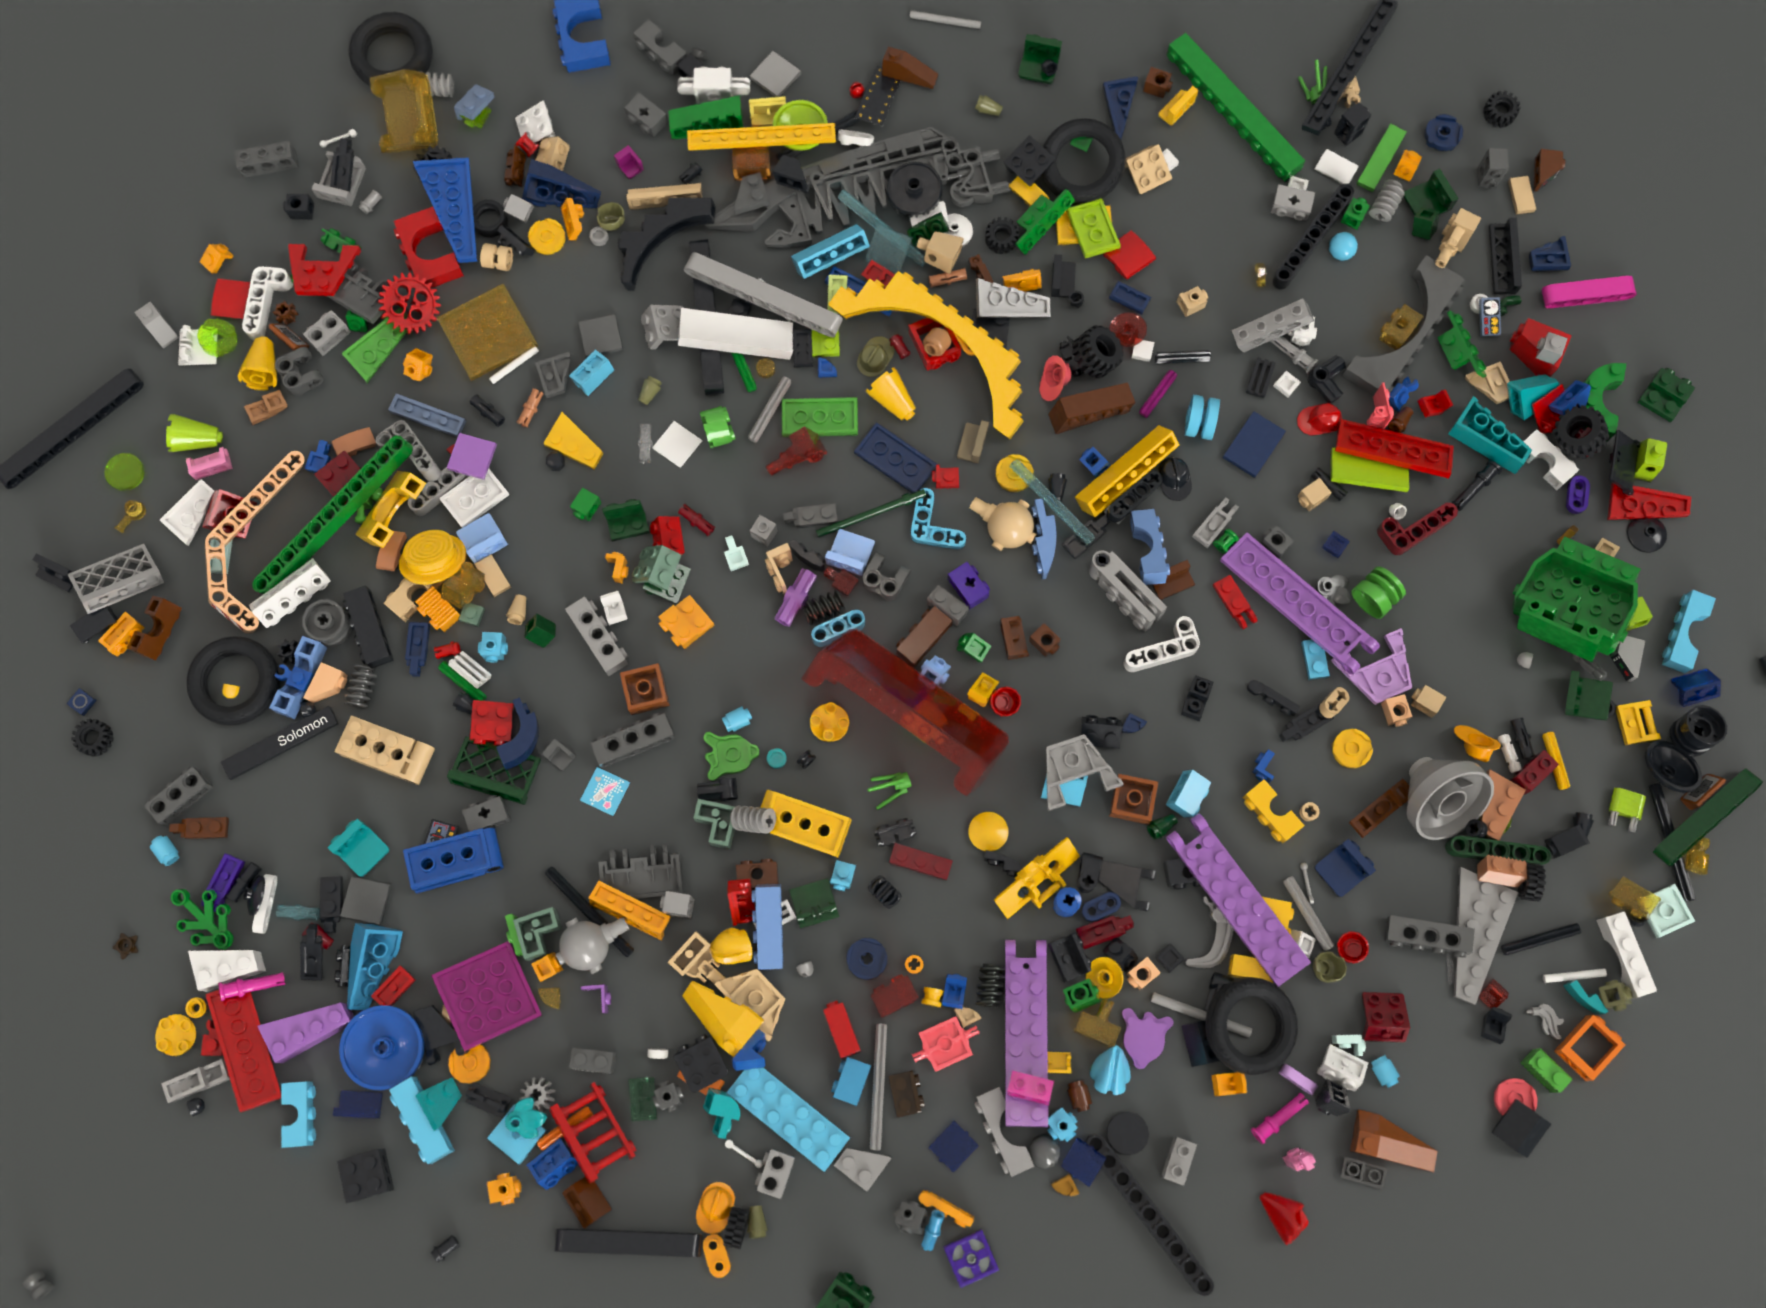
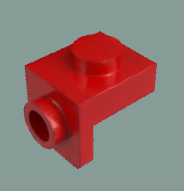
[1417,389,1453,417]

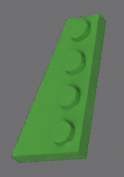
[342,307,408,383]

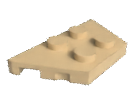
[714,969,785,1042]

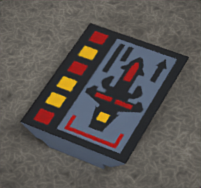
[423,819,458,844]

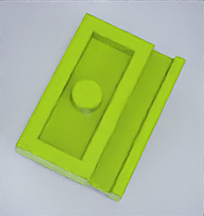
[812,329,840,357]

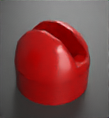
[850,82,864,99]

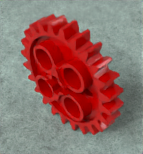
[377,272,441,335]

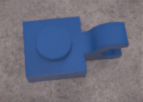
[1389,377,1419,411]
[305,440,331,473]

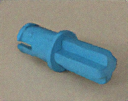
[921,1210,945,1251]

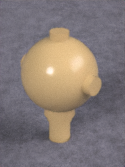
[969,497,1037,551]

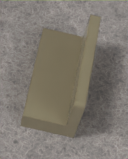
[957,421,989,464]

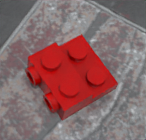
[469,700,513,746]

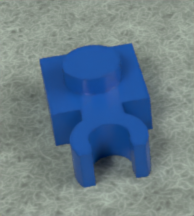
[274,664,314,693]

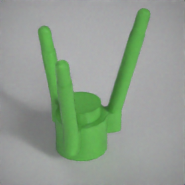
[1298,60,1327,105]
[867,772,912,810]

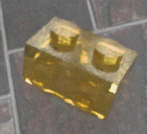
[1609,876,1661,920]

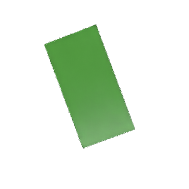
[782,397,858,437]

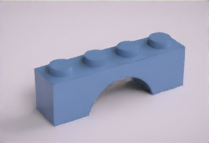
[1130,509,1170,585]
[269,636,327,719]

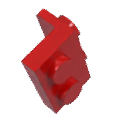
[650,516,685,555]

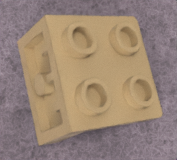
[1125,144,1172,194]
[765,543,793,596]

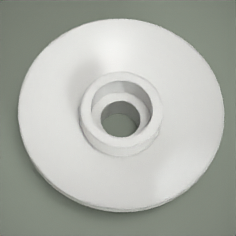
[945,214,973,247]

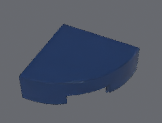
[1122,713,1147,733]

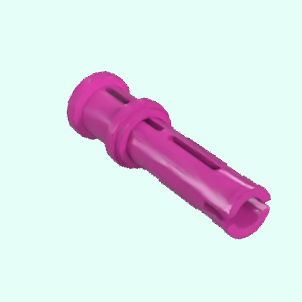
[218,972,285,1001]
[1251,1093,1309,1145]

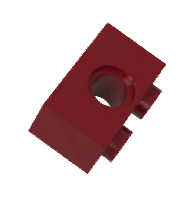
[1510,750,1559,795]

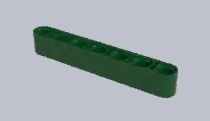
[1653,768,1763,867]

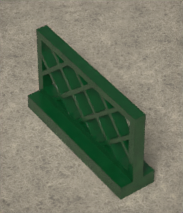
[447,736,541,805]

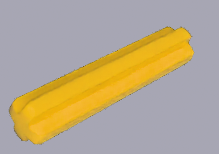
[1542,732,1570,790]

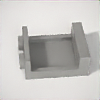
[312,151,366,207]

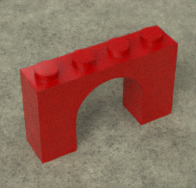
[393,206,464,289]

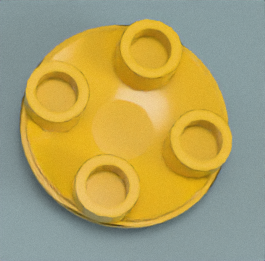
[810,702,849,742]
[968,812,1009,851]
[155,1014,196,1056]

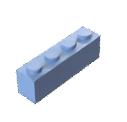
[752,884,784,970]

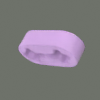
[1279,1064,1318,1095]

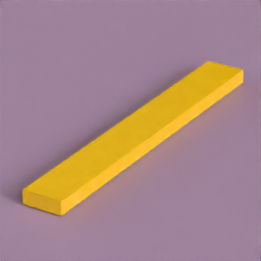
[687,123,836,150]

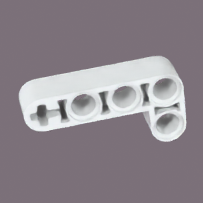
[242,267,293,341]
[1123,616,1200,672]

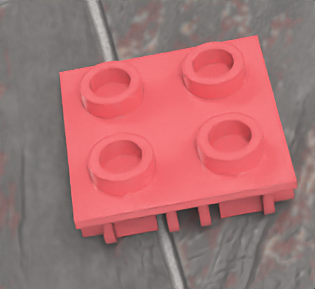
[1366,382,1394,429]

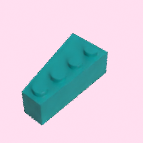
[1448,396,1532,474]

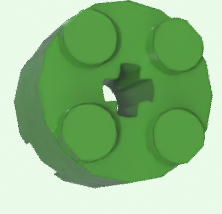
[700,406,735,449]

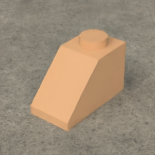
[303,662,348,703]

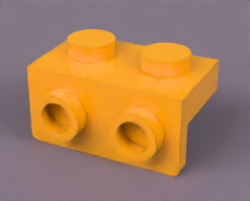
[98,612,145,657]

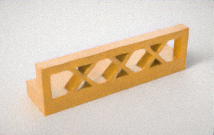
[589,881,671,940]

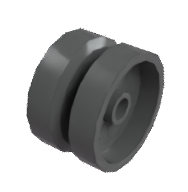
[302,599,353,647]

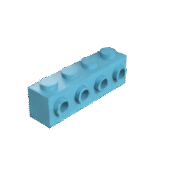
[791,224,870,279]
[389,1077,455,1164]

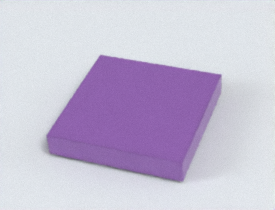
[447,433,497,480]

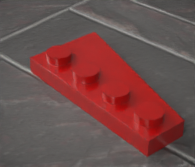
[1607,483,1692,520]

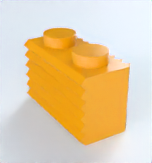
[415,586,460,632]

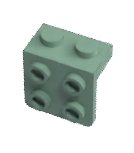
[632,545,681,590]

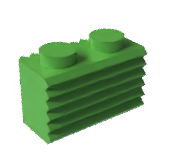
[1521,1048,1572,1093]

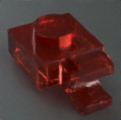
[824,566,859,597]

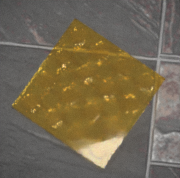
[437,284,538,381]

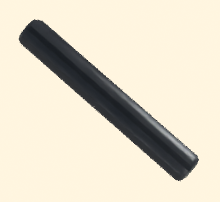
[1501,923,1581,955]

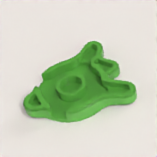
[703,732,760,781]

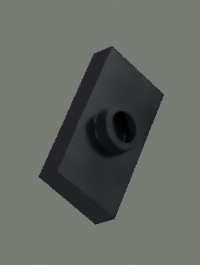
[793,329,813,367]

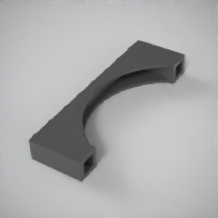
[1342,255,1465,396]

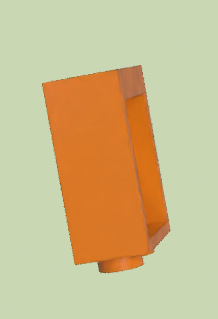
[1554,1015,1625,1081]

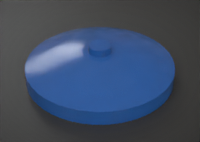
[339,1006,424,1090]

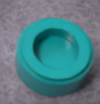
[767,748,787,769]

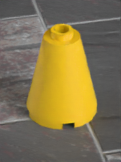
[237,336,278,391]
[865,367,916,421]

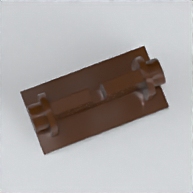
[504,145,526,187]

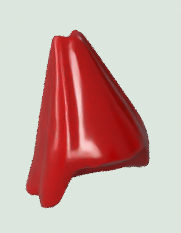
[1260,1192,1309,1246]

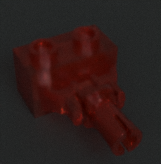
[766,426,827,476]

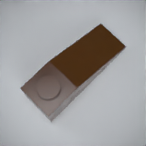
[882,47,939,89]

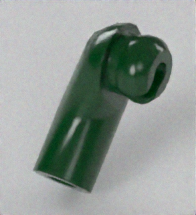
[1500,295,1521,316]

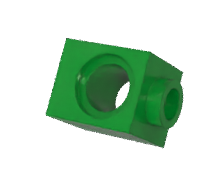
[570,487,602,521]

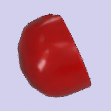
[990,686,1021,717]
[1337,931,1369,964]

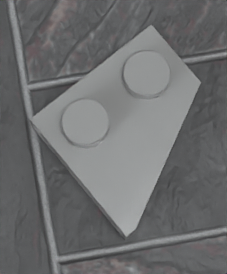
[834,1148,891,1191]

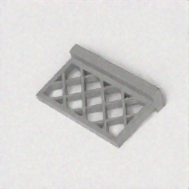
[68,544,164,614]

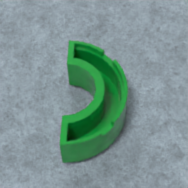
[1583,363,1626,442]

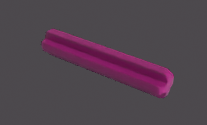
[1139,370,1177,418]

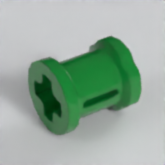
[1213,528,1239,554]

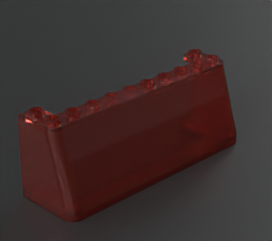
[801,629,1009,797]

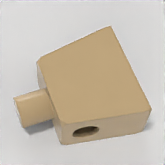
[917,232,964,274]

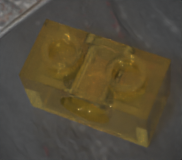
[1379,304,1423,350]

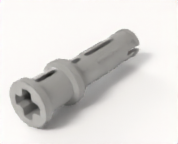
[1270,336,1319,374]

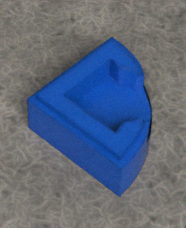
[818,357,837,377]

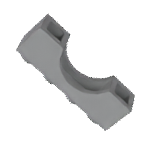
[974,1087,1034,1177]

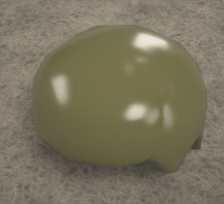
[597,202,625,231]
[1312,952,1347,983]

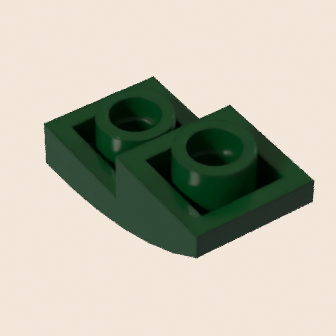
[907,212,949,247]

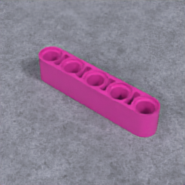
[1541,276,1637,309]

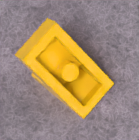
[967,672,999,707]

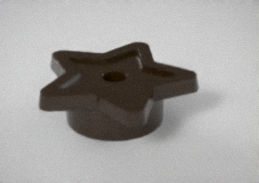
[112,933,138,959]

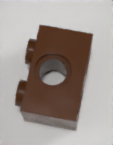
[736,859,779,890]

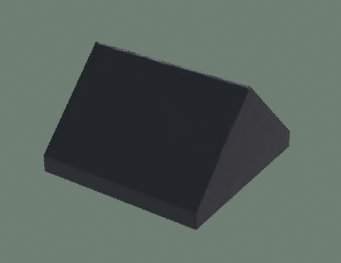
[1491,1099,1551,1158]

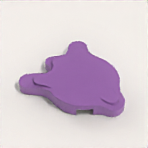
[1122,1008,1173,1069]

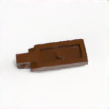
[969,254,993,283]
[169,817,229,839]

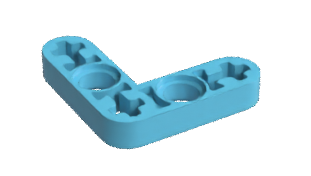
[911,488,966,549]

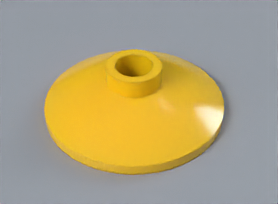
[1086,957,1123,999]

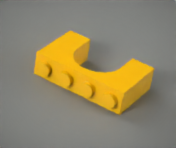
[355,471,426,548]
[1228,897,1294,984]

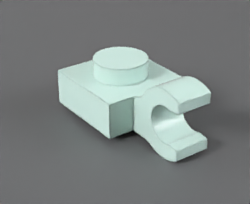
[724,535,749,571]

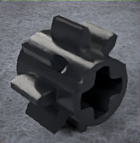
[276,639,298,664]

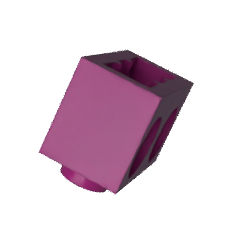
[1007,1070,1054,1106]

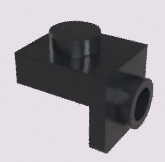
[1102,937,1138,972]
[1481,1007,1512,1044]

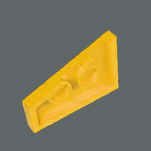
[543,412,603,470]

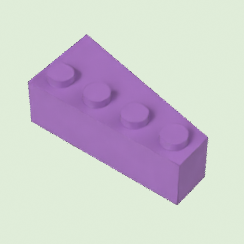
[258,1003,354,1063]

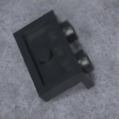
[32,553,79,592]

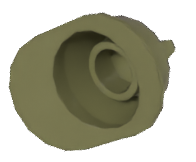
[857,337,894,377]

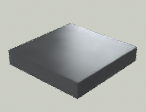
[579,314,623,358]
[340,877,392,925]

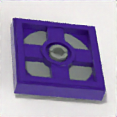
[943,1229,1000,1288]

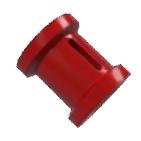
[515,132,540,157]

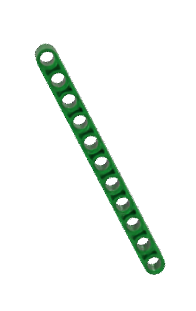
[252,435,413,594]

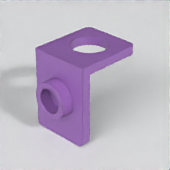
[581,984,611,1014]

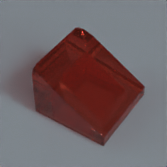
[1479,979,1509,1008]

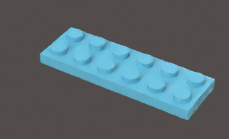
[727,1068,850,1172]

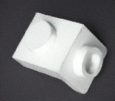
[600,591,628,625]

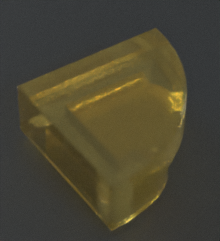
[1255,263,1266,287]
[538,988,560,1009]

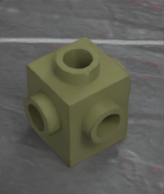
[1599,980,1633,1012]

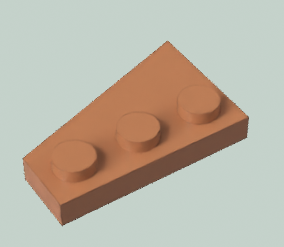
[1478,769,1526,841]

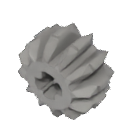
[519,1077,555,1112]

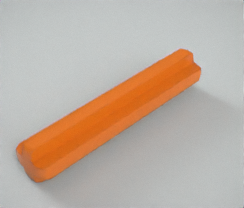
[537,1106,593,1150]

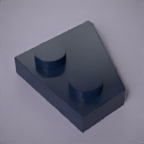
[1528,236,1571,271]

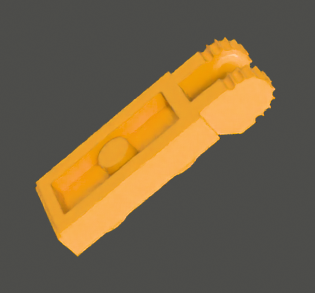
[918,1190,974,1228]

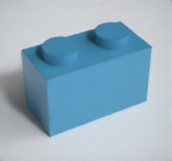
[831,1057,871,1106]

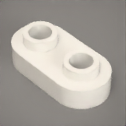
[837,130,874,147]

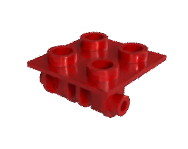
[1532,384,1573,434]

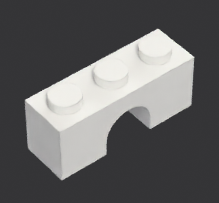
[1523,430,1579,491]

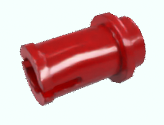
[434,641,461,659]

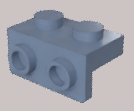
[454,84,495,121]

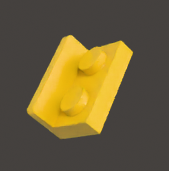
[1158,86,1198,126]

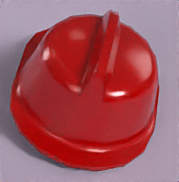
[1297,403,1342,435]

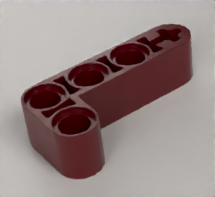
[1377,503,1458,555]

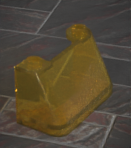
[370,69,438,153]

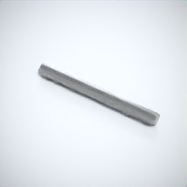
[870,1023,887,1150]

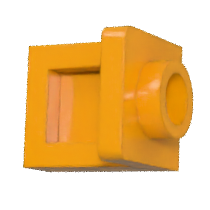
[1394,149,1422,181]
[200,244,234,274]
[605,552,628,584]
[531,952,563,982]
[1211,1072,1247,1096]

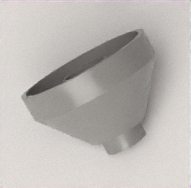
[1407,757,1494,840]

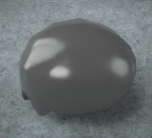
[1028,1133,1061,1169]

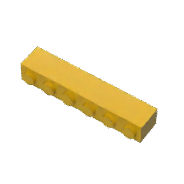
[1075,425,1179,517]

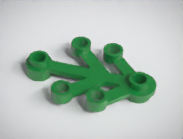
[171,889,234,950]

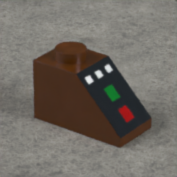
[1534,149,1565,191]

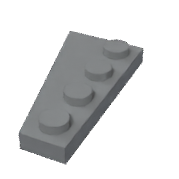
[976,278,1050,318]

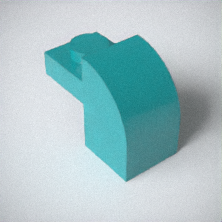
[703,1088,740,1139]

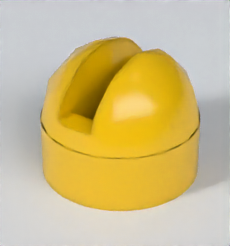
[222,684,240,698]

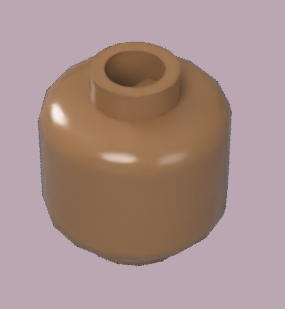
[923,328,951,356]

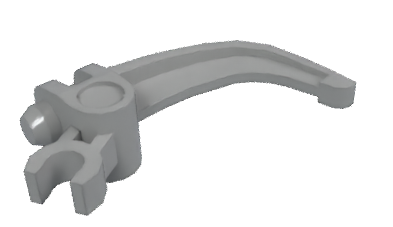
[1185,896,1234,968]

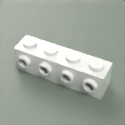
[249,558,331,628]

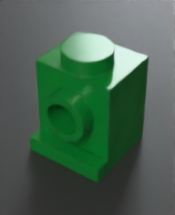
[1341,197,1370,230]

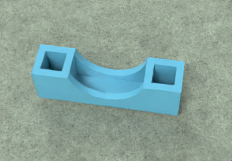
[1662,590,1716,673]

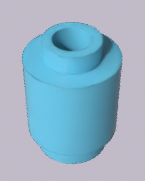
[722,706,752,732]
[150,835,180,866]
[1371,1055,1400,1088]

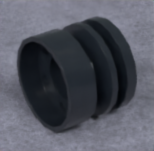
[1670,705,1727,757]

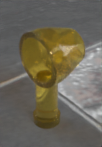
[114,500,146,533]

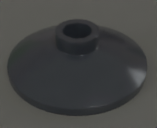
[1627,518,1667,553]
[243,875,265,916]

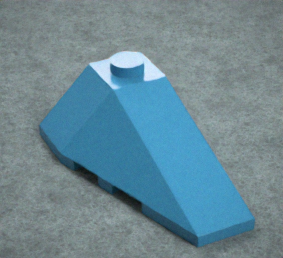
[347,923,403,1010]

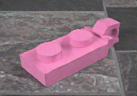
[1283,1148,1316,1172]

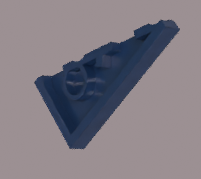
[1103,76,1138,140]

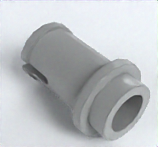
[359,190,382,214]

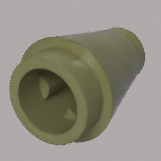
[975,95,1003,117]
[638,376,662,405]
[747,1206,768,1239]

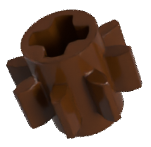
[273,301,299,326]

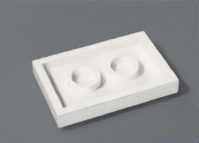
[439,469,509,528]

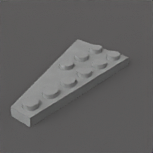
[1454,867,1518,1005]

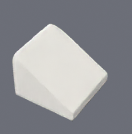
[1291,930,1316,958]

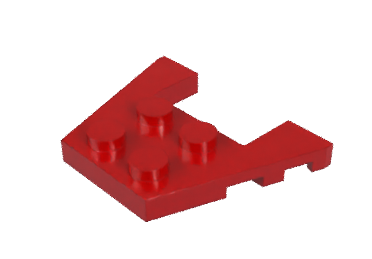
[288,244,361,296]

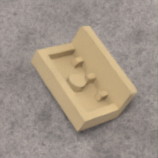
[535,136,570,171]

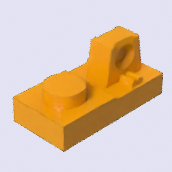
[561,198,584,240]
[1003,269,1042,292]

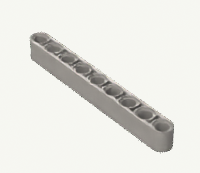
[684,252,843,337]

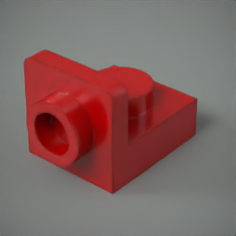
[932,465,959,489]

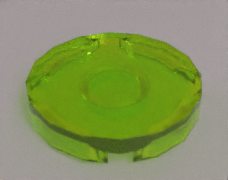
[104,453,145,491]

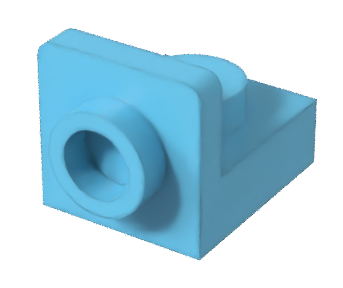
[830,860,856,891]

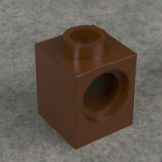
[1143,67,1173,98]
[1029,623,1061,657]

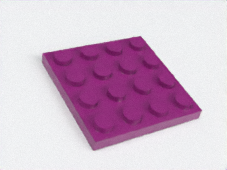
[431,941,542,1052]

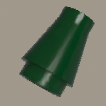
[1147,813,1178,840]

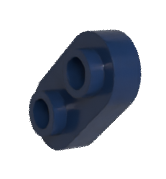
[1082,892,1121,922]

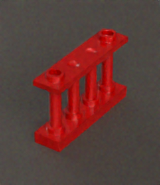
[549,1082,636,1184]

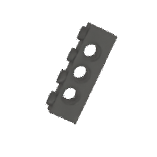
[591,713,676,768]
[1385,915,1475,958]

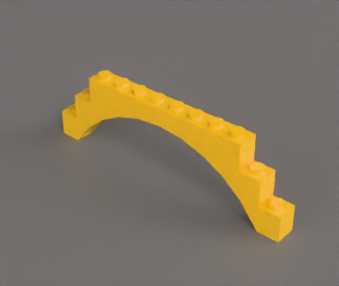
[828,271,1024,439]

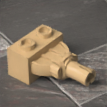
[1435,208,1481,268]
[668,931,726,983]

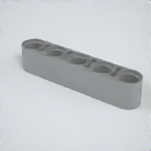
[408,467,469,516]

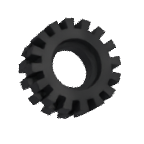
[1483,91,1521,128]
[985,217,1019,254]
[71,719,114,756]
[1517,863,1546,902]
[723,1207,749,1249]

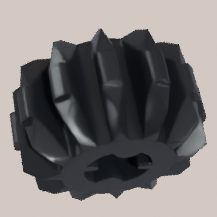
[868,875,902,909]

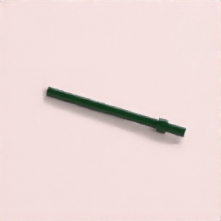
[816,489,926,537]

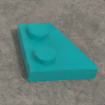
[415,1077,462,1131]

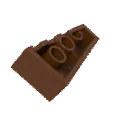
[1048,382,1136,434]

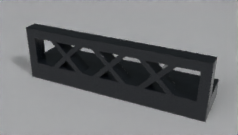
[1489,218,1522,294]

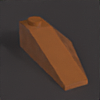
[1350,1109,1437,1172]

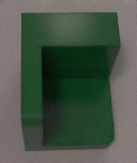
[1412,207,1439,240]
[524,613,556,648]

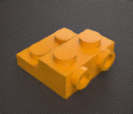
[658,595,714,649]

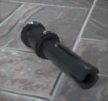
[1452,460,1502,511]

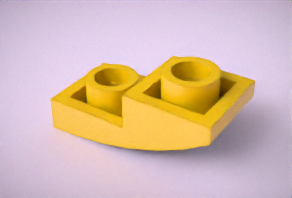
[1009,176,1049,206]

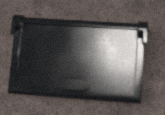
[1609,430,1641,495]

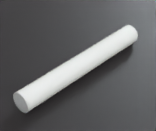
[489,345,539,384]
[1543,968,1607,983]

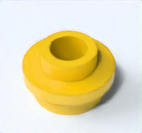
[185,997,207,1018]

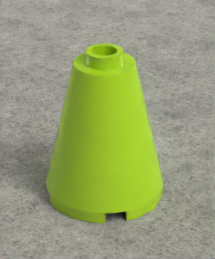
[166,414,223,452]

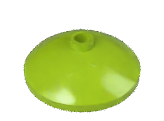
[773,100,828,151]

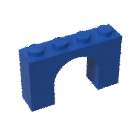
[552,0,611,73]

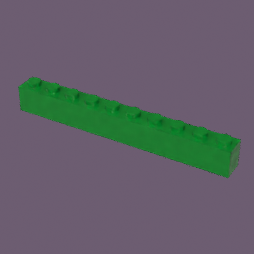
[1167,33,1305,182]

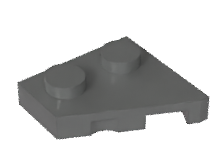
[734,172,770,215]

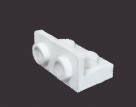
[1317,1044,1368,1091]

